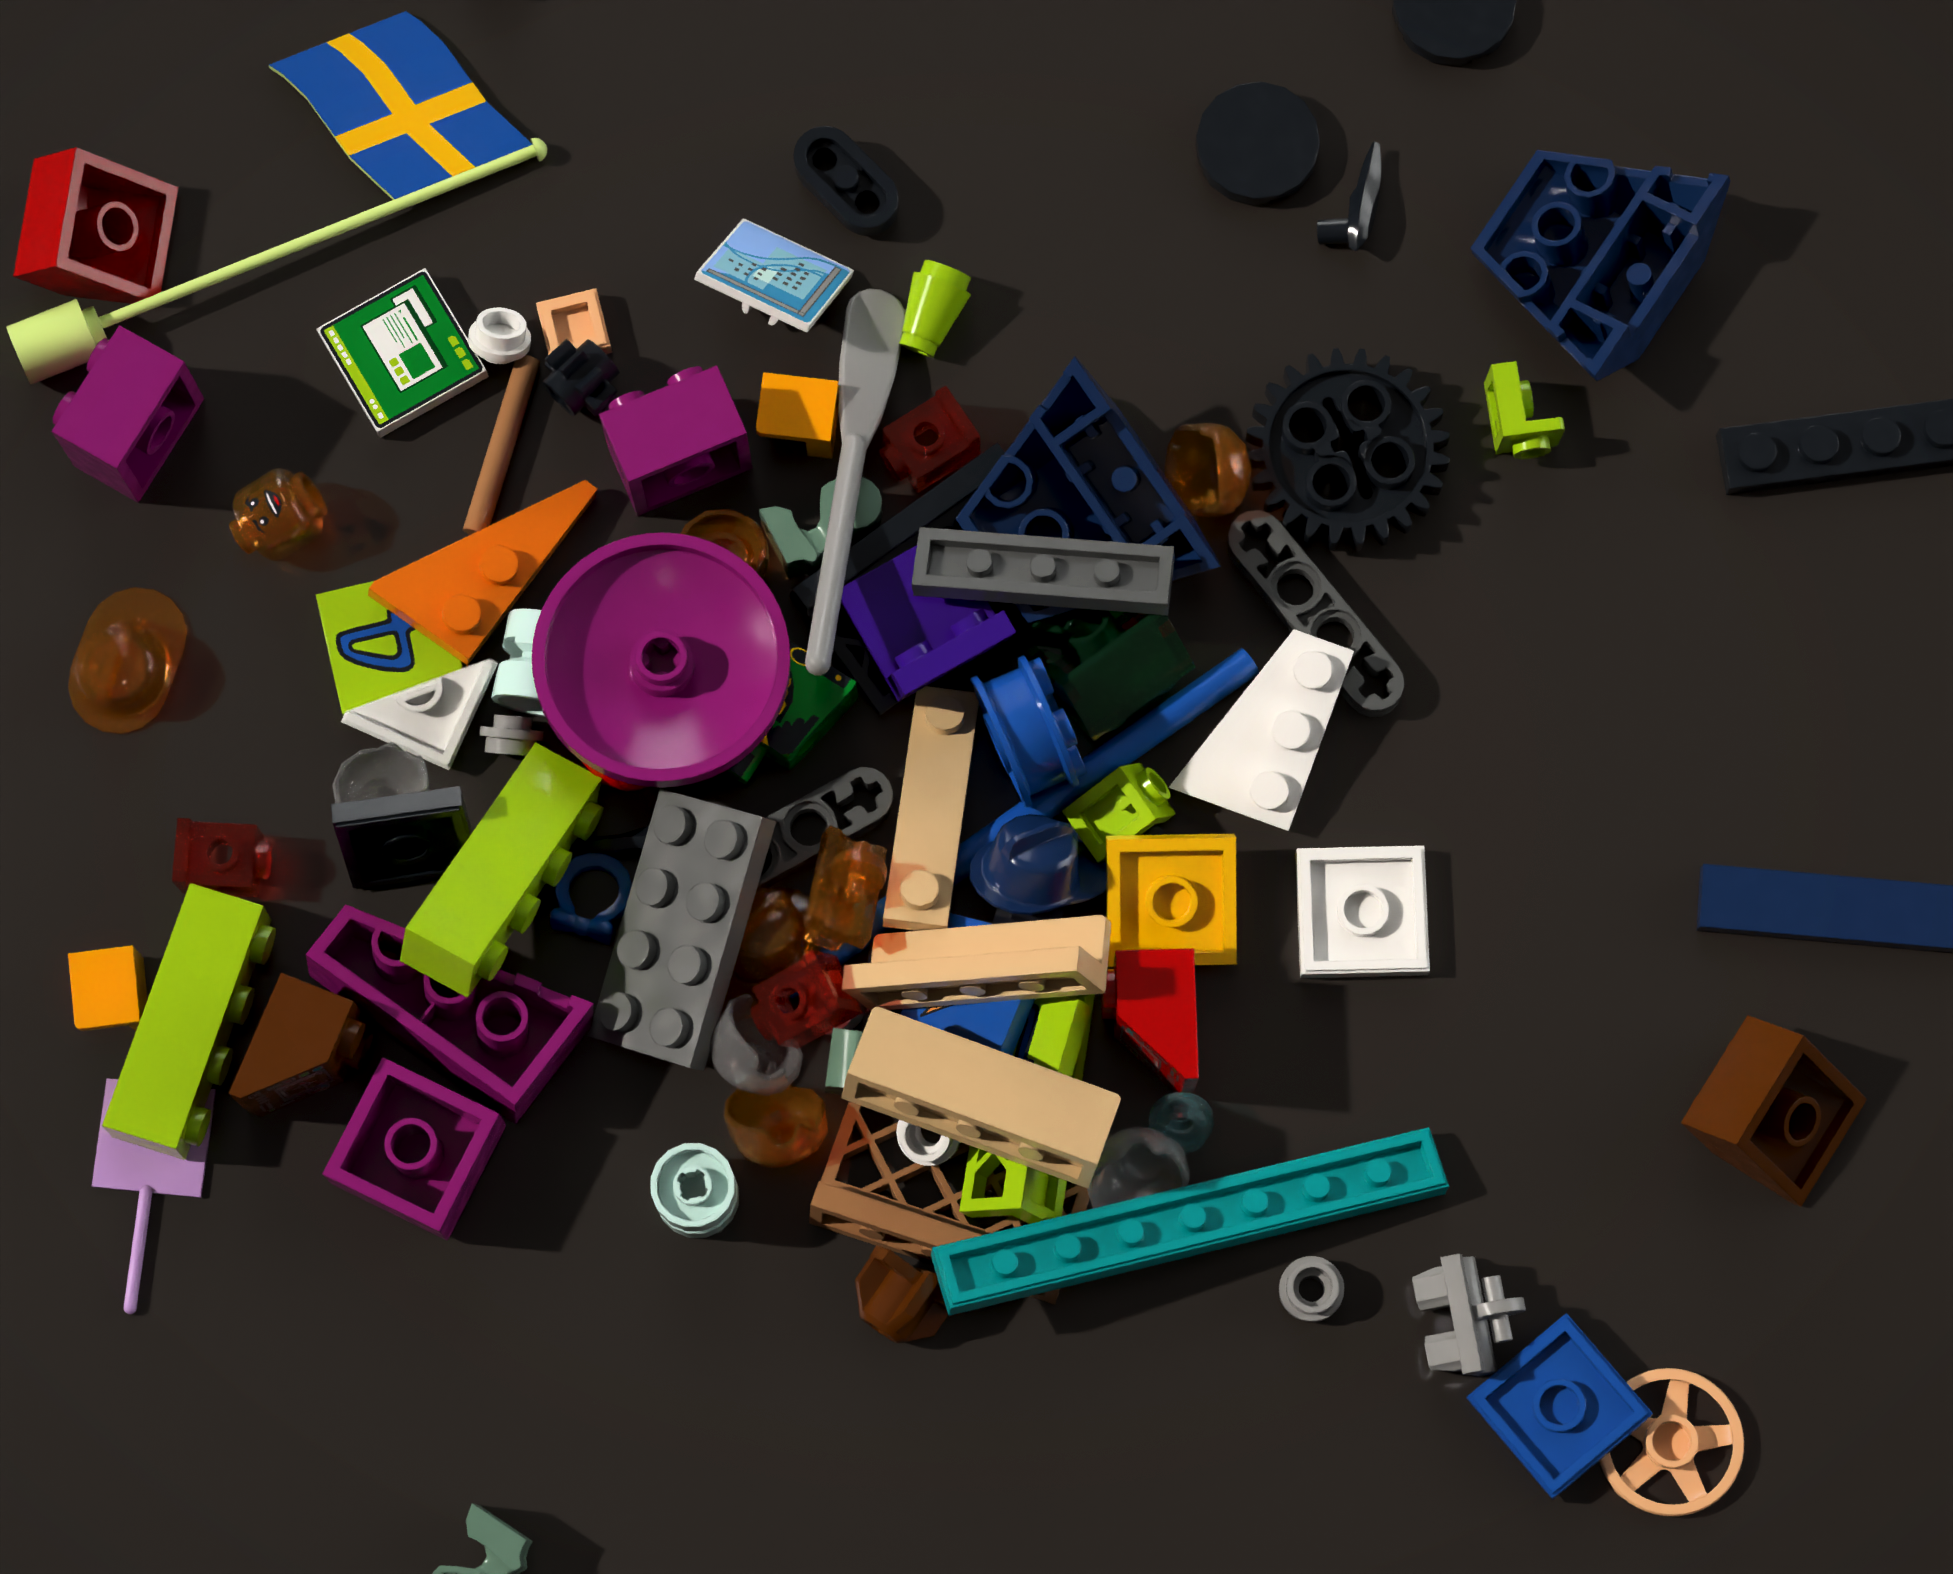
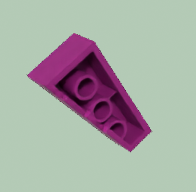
[306,904,594,1124]

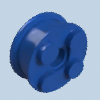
[970,655,1087,808]

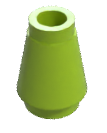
[899,260,971,358]

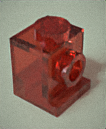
[879,385,980,493]
[172,818,272,897]
[751,950,863,1049]

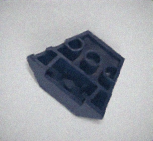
[1471,150,1731,381]
[955,356,1221,623]

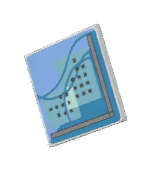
[694,218,854,333]

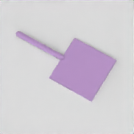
[92,1078,216,1314]

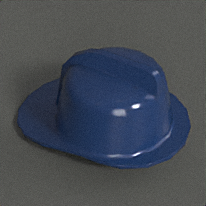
[970,814,1106,915]

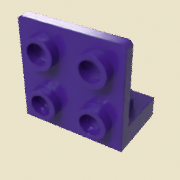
[841,545,1016,702]

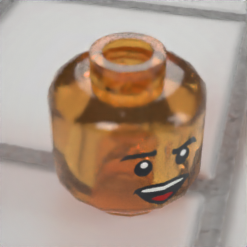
[229,468,328,562]

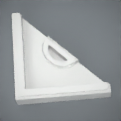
[341,658,498,770]

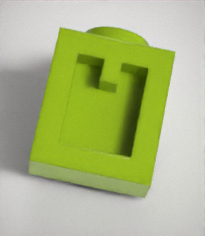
[1484,361,1565,459]
[1062,763,1175,863]

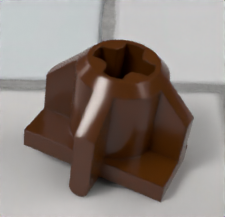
[855,1245,960,1344]

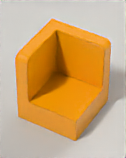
[756,372,839,459]
[68,945,147,1031]

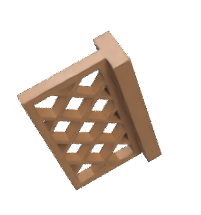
[809,1101,1105,1305]

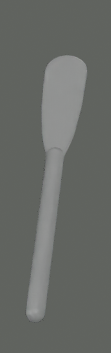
[805,289,906,676]

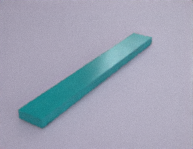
[931,1127,1449,1316]

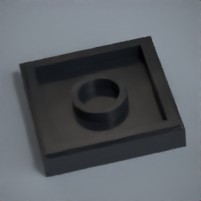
[331,786,473,889]

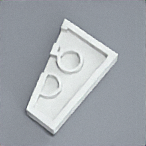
[1168,629,1354,831]

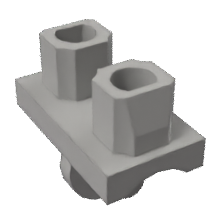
[1412,1253,1526,1376]

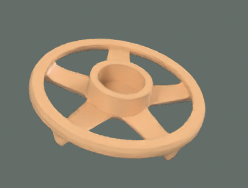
[1599,1368,1744,1517]

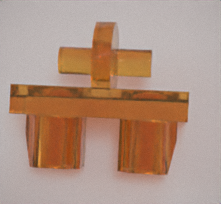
[803,825,887,951]

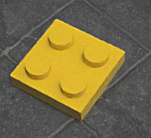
[1105,834,1237,967]

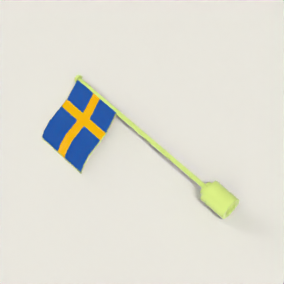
[6,11,547,385]

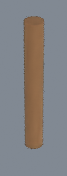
[463,355,541,535]

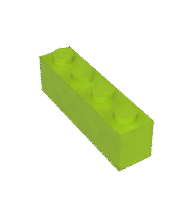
[400,742,604,998]
[102,883,276,1160]

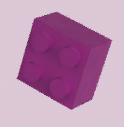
[51,325,204,503]
[599,365,753,516]
[322,1057,506,1241]

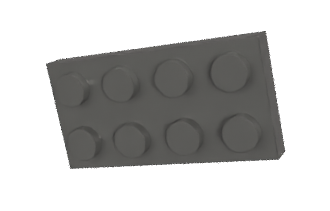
[588,789,776,1071]

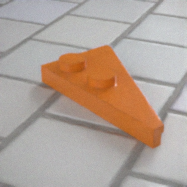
[368,480,598,666]

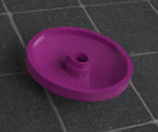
[532,532,791,788]

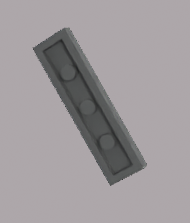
[911,527,1175,615]

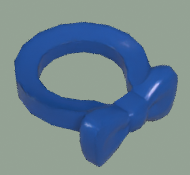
[550,853,632,945]

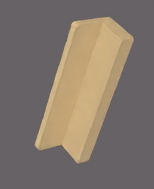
[842,915,1111,1010]
[841,1007,1121,1189]

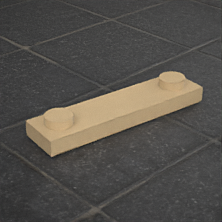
[883,686,979,931]

